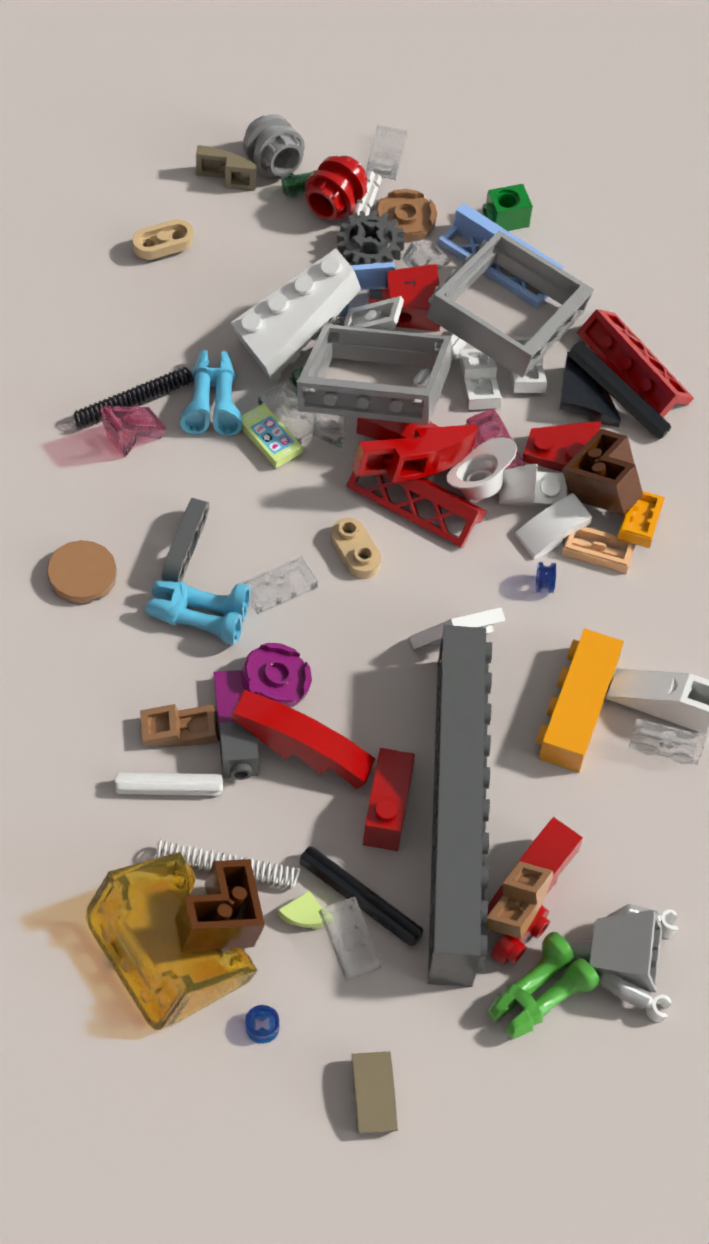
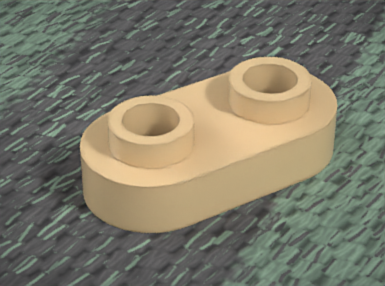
[133,219,194,260]
[331,518,381,579]

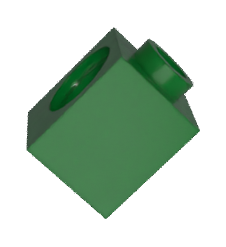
[482,184,533,231]

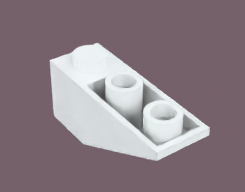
[606,668,709,734]

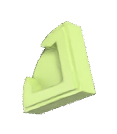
[278,891,331,929]

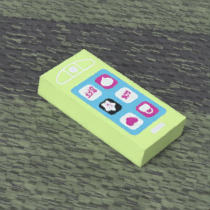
[242,403,303,469]

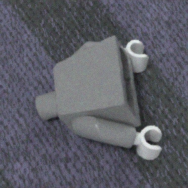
[572,904,679,1022]

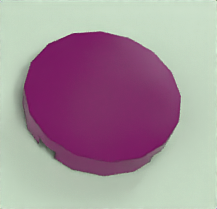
[241,643,312,707]

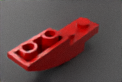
[352,424,479,483]

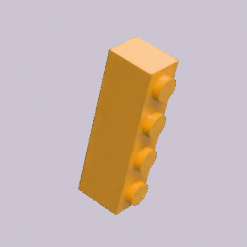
[536,628,624,772]

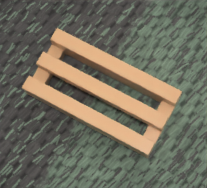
[562,527,635,574]

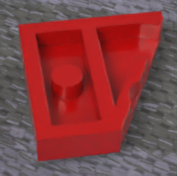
[522,421,602,472]

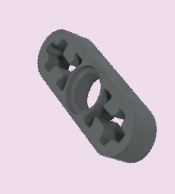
[162,497,209,582]

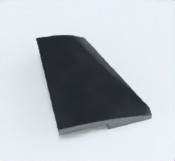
[559,351,621,427]

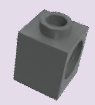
[219,722,259,780]

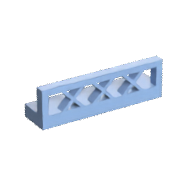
[438,203,563,308]

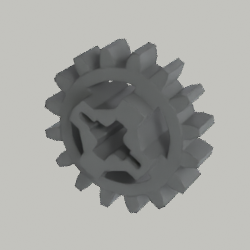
[337,210,405,265]

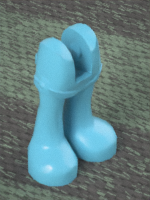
[180,350,243,436]
[145,581,251,645]

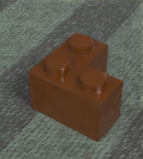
[562,429,643,516]
[175,859,265,952]

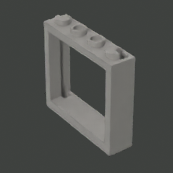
[427,231,594,378]
[297,324,452,425]

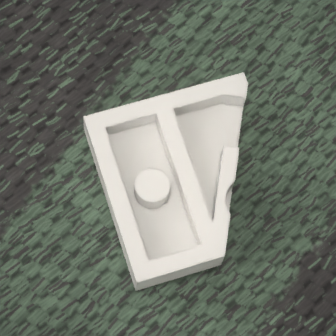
[409,608,505,650]

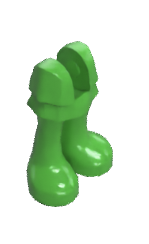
[487,932,600,1039]

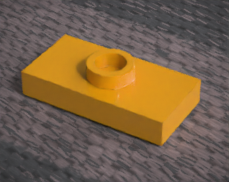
[617,491,665,549]

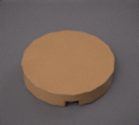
[376,189,437,243]
[47,540,117,604]

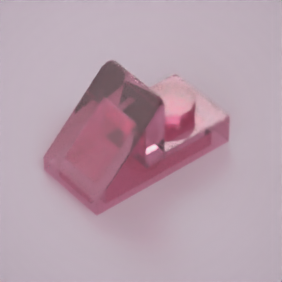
[100,406,167,457]

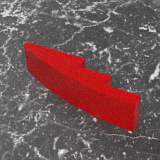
[230,690,376,789]

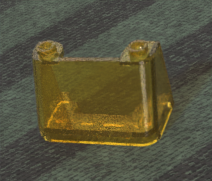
[86,852,257,1030]

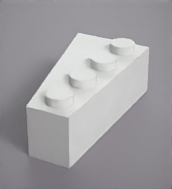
[230,248,361,385]

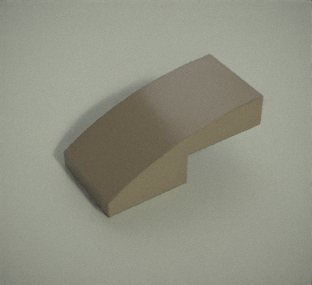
[196,145,257,191]
[351,1051,398,1134]

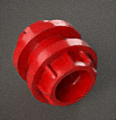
[305,156,368,220]

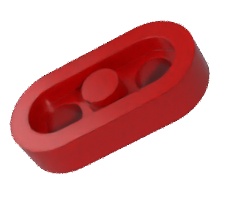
[490,905,550,966]

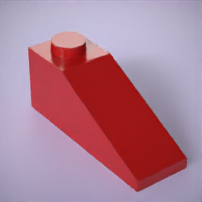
[362,748,415,851]

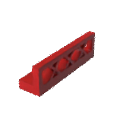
[577,309,694,418]
[346,471,487,547]

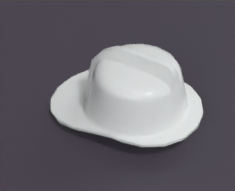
[446,437,517,504]

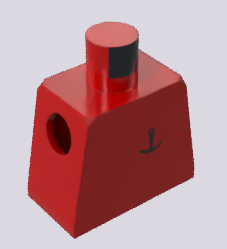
[368,264,440,331]

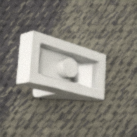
[343,296,404,331]
[498,464,567,508]

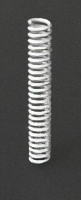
[152,840,300,889]

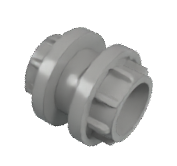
[243,114,305,177]

